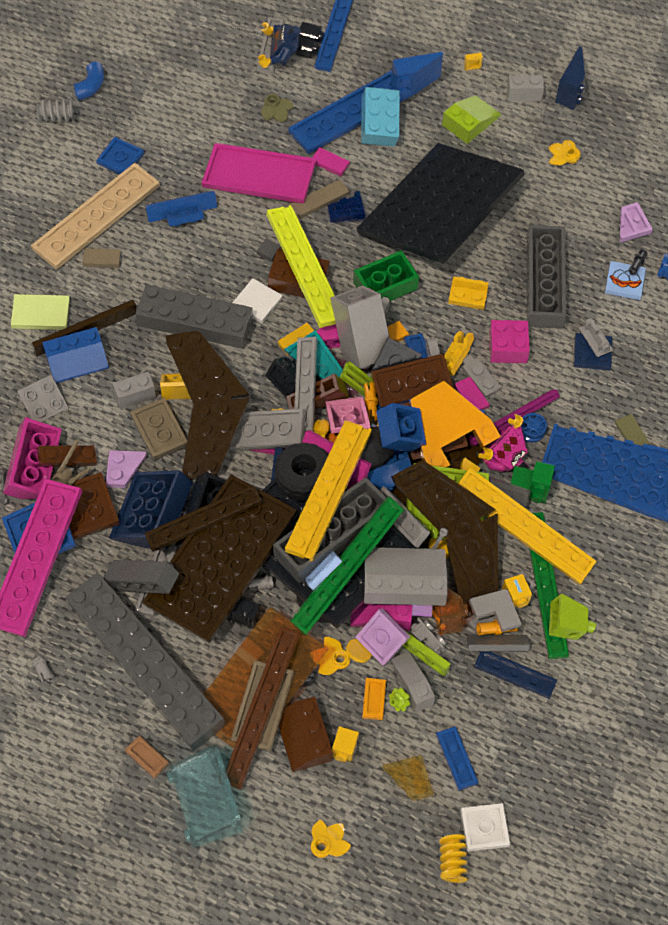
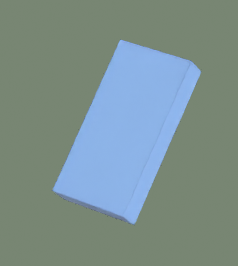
[305,551,342,590]

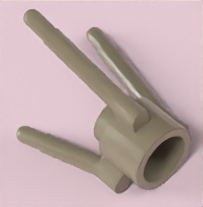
[52,439,91,485]

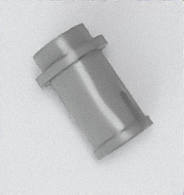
[249,574,273,591]
[32,656,54,684]

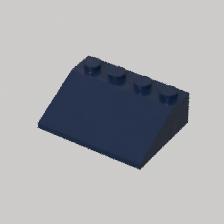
[109,470,193,550]

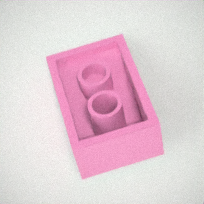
[325,397,370,433]

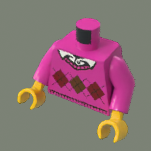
[478,414,528,472]

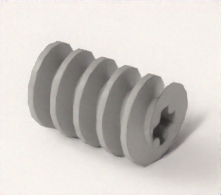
[37,99,74,122]

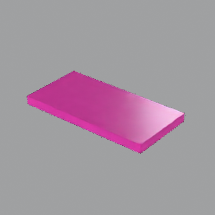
[202,143,316,204]

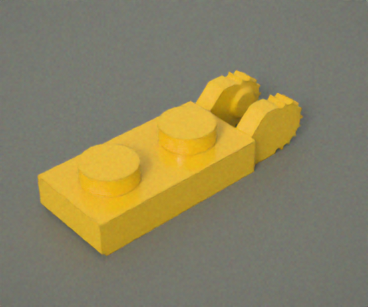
[444,331,474,376]

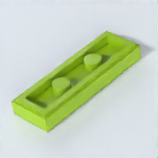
[402,630,450,676]

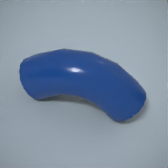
[73,62,104,101]

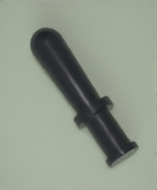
[628,249,647,275]

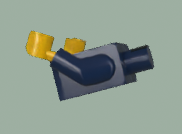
[258,22,301,68]

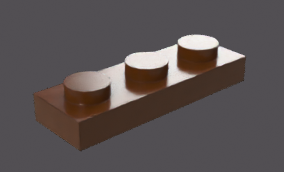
[37,445,97,467]

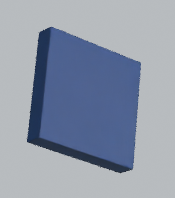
[96,137,145,174]

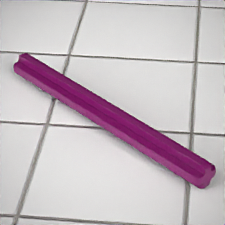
[469,389,560,446]

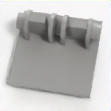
[17,375,68,422]

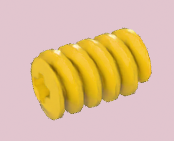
[439,834,468,883]

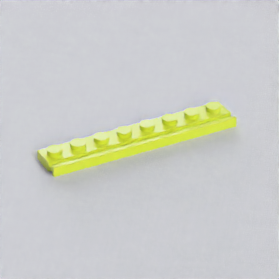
[266,205,336,328]

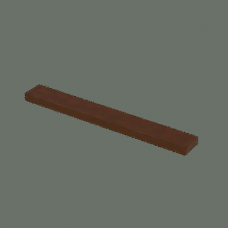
[221,626,300,791]

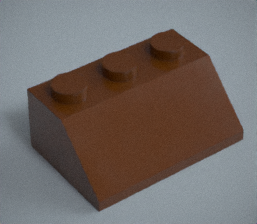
[279,696,333,773]

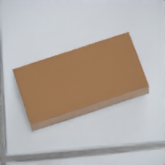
[125,735,169,779]

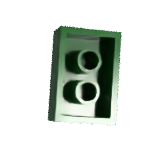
[353,250,419,301]

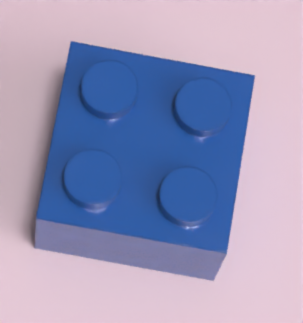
[376,403,426,452]

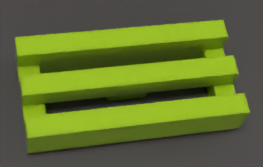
[340,361,373,397]

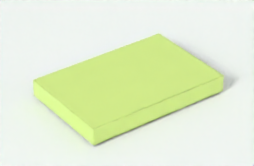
[11,294,70,330]

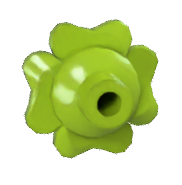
[389,688,410,712]

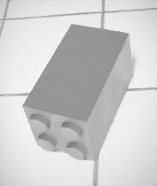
[330,286,389,369]

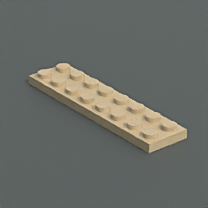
[31,163,160,270]

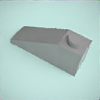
[391,652,435,713]

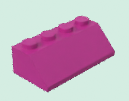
[3,417,62,499]

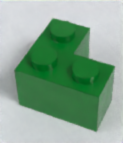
[510,461,555,503]

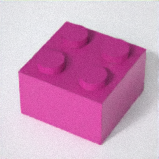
[489,320,529,363]

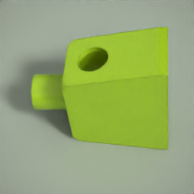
[549,594,596,640]

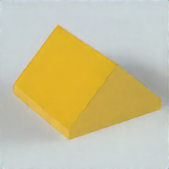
[160,373,191,400]

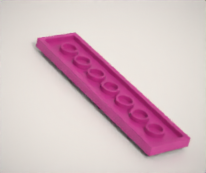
[0,479,82,637]

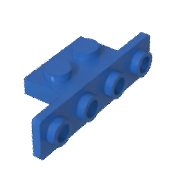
[145,191,217,226]

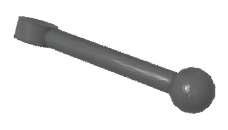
[0,468,9,505]

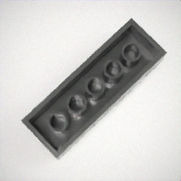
[527,224,566,328]
[136,285,253,349]
[273,477,386,583]

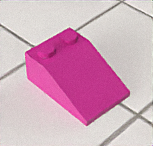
[350,603,412,631]

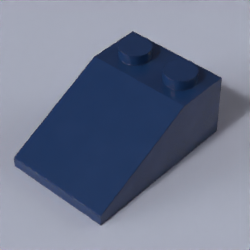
[555,46,586,110]

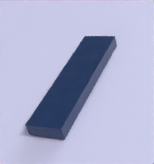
[474,651,557,699]

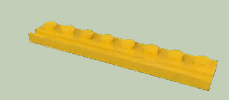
[285,420,372,562]
[458,468,596,585]

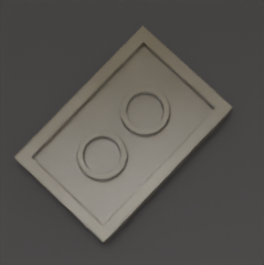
[130,398,187,460]

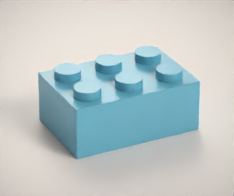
[361,87,399,146]

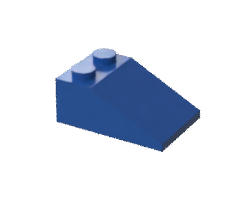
[391,52,443,98]

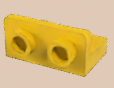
[448,276,489,310]

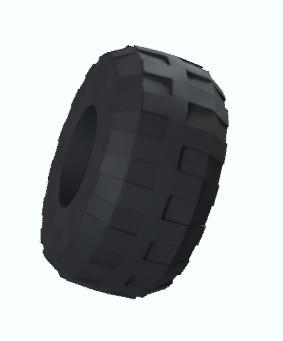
[360,426,394,471]
[275,443,328,501]

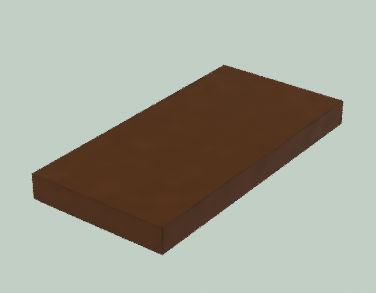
[371,353,454,408]

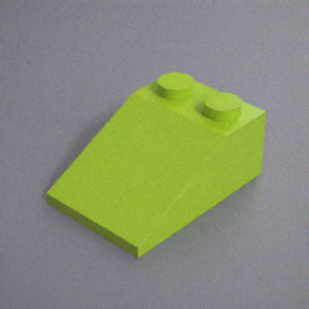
[442,95,501,144]

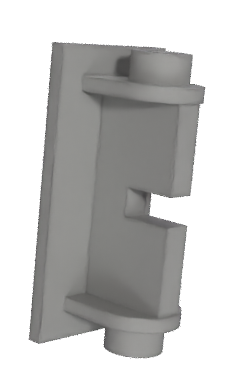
[579,318,613,357]
[411,618,448,656]

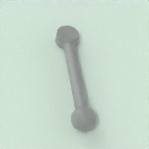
[429,528,448,549]

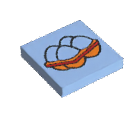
[605,261,646,300]

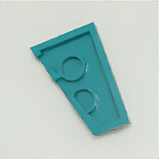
[284,330,343,380]

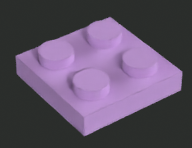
[356,608,410,666]

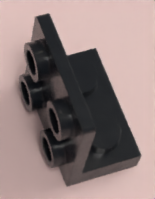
[265,355,320,397]

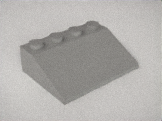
[364,548,447,606]

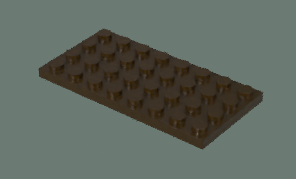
[142,474,298,644]

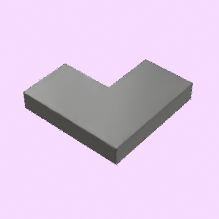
[469,589,521,632]

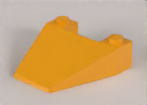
[410,381,501,467]

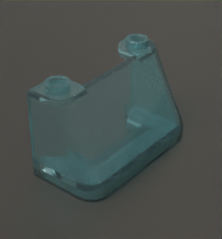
[166,745,242,848]

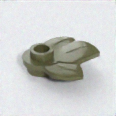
[261,94,294,122]

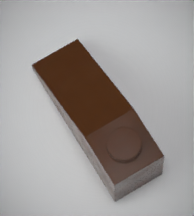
[286,373,349,409]

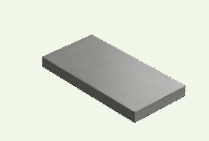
[230,409,306,450]

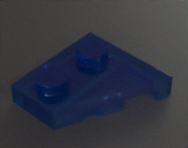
[327,191,365,223]

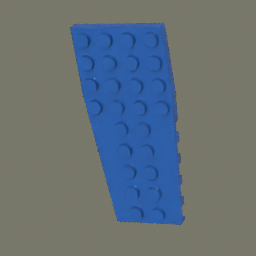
[542,424,668,522]

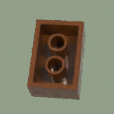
[268,249,330,298]

